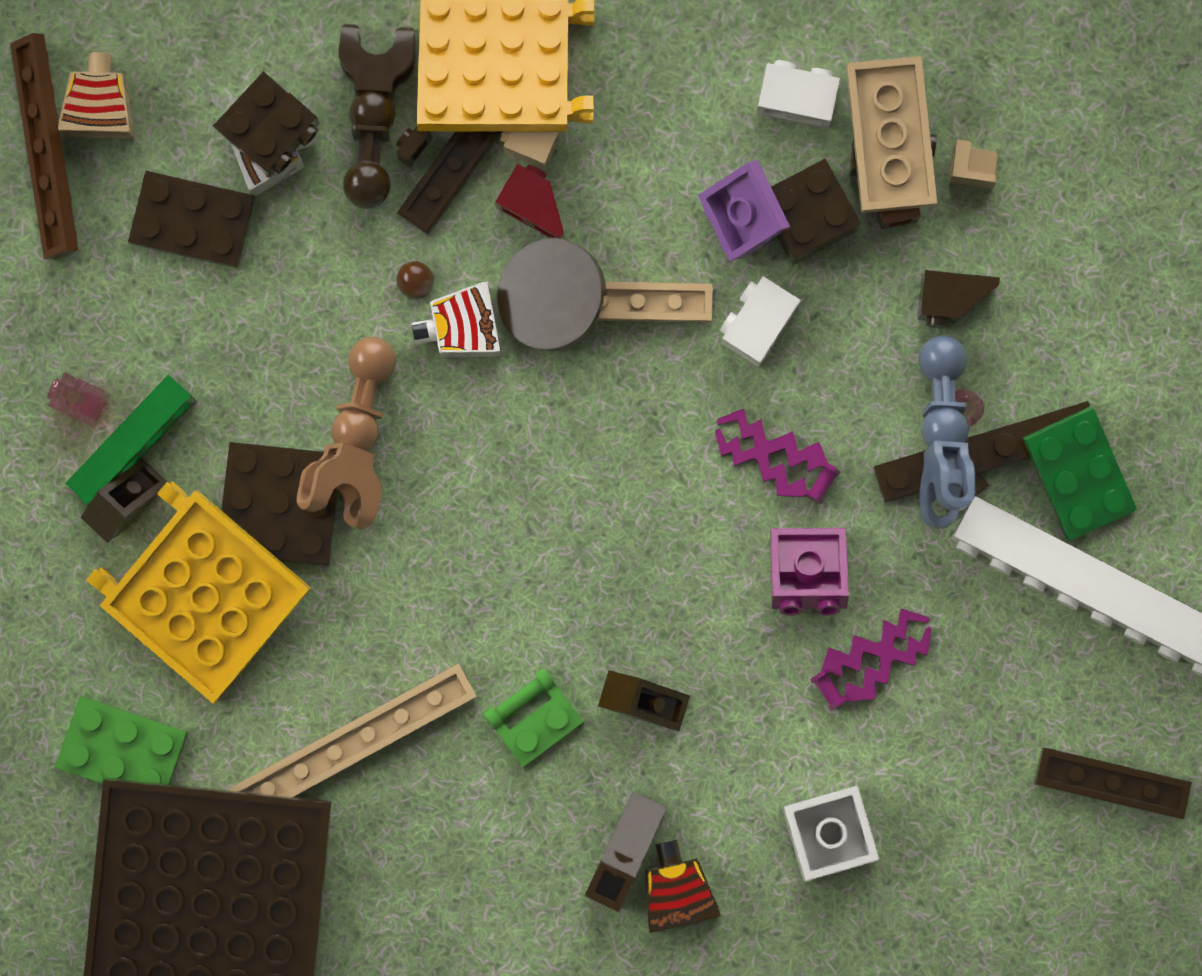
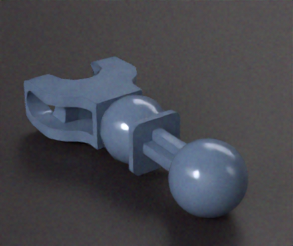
[919,336,975,529]

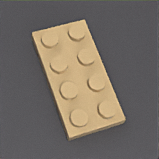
[846,56,937,213]

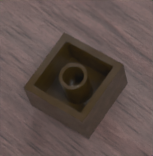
[771,158,861,266]

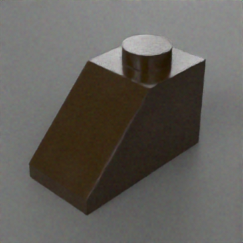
[918,270,1000,328]
[80,458,169,543]
[598,670,690,732]

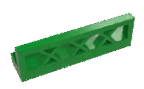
[65,374,197,506]

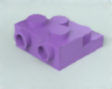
[698,160,790,262]

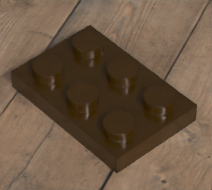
[128,170,255,269]

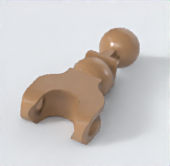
[297,337,396,530]

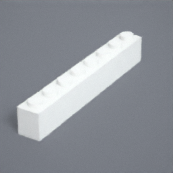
[951,496,1202,677]

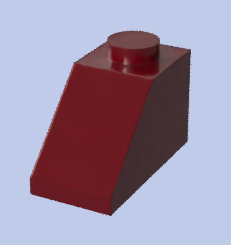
[495,164,565,239]

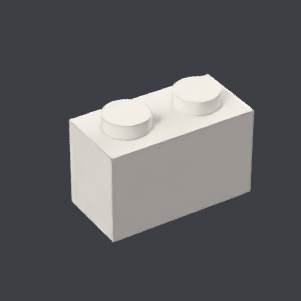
[756,60,840,128]
[719,276,801,367]

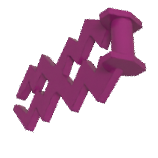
[715,408,840,504]
[810,608,931,711]

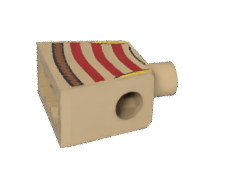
[58,52,134,139]

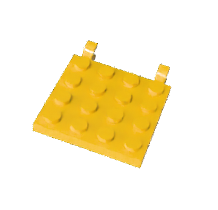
[417,0,594,132]
[86,481,312,704]

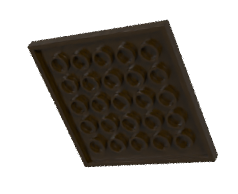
[84,778,332,976]

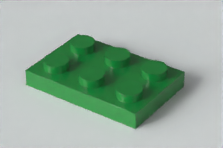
[1023,407,1137,541]

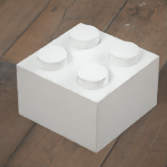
[782,786,879,881]

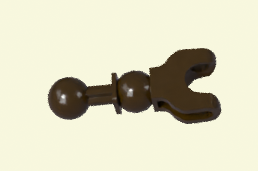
[338,24,415,209]

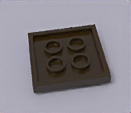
[221,442,338,566]

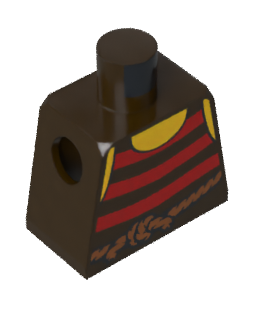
[645,840,721,933]

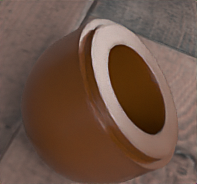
[396,261,434,299]

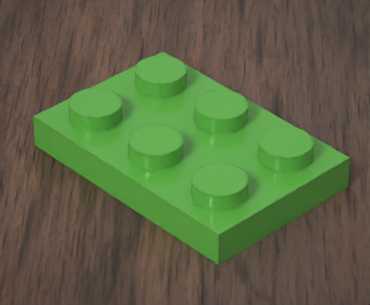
[54,696,188,784]

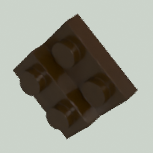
[213,71,320,178]

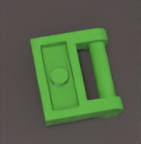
[483,668,584,767]

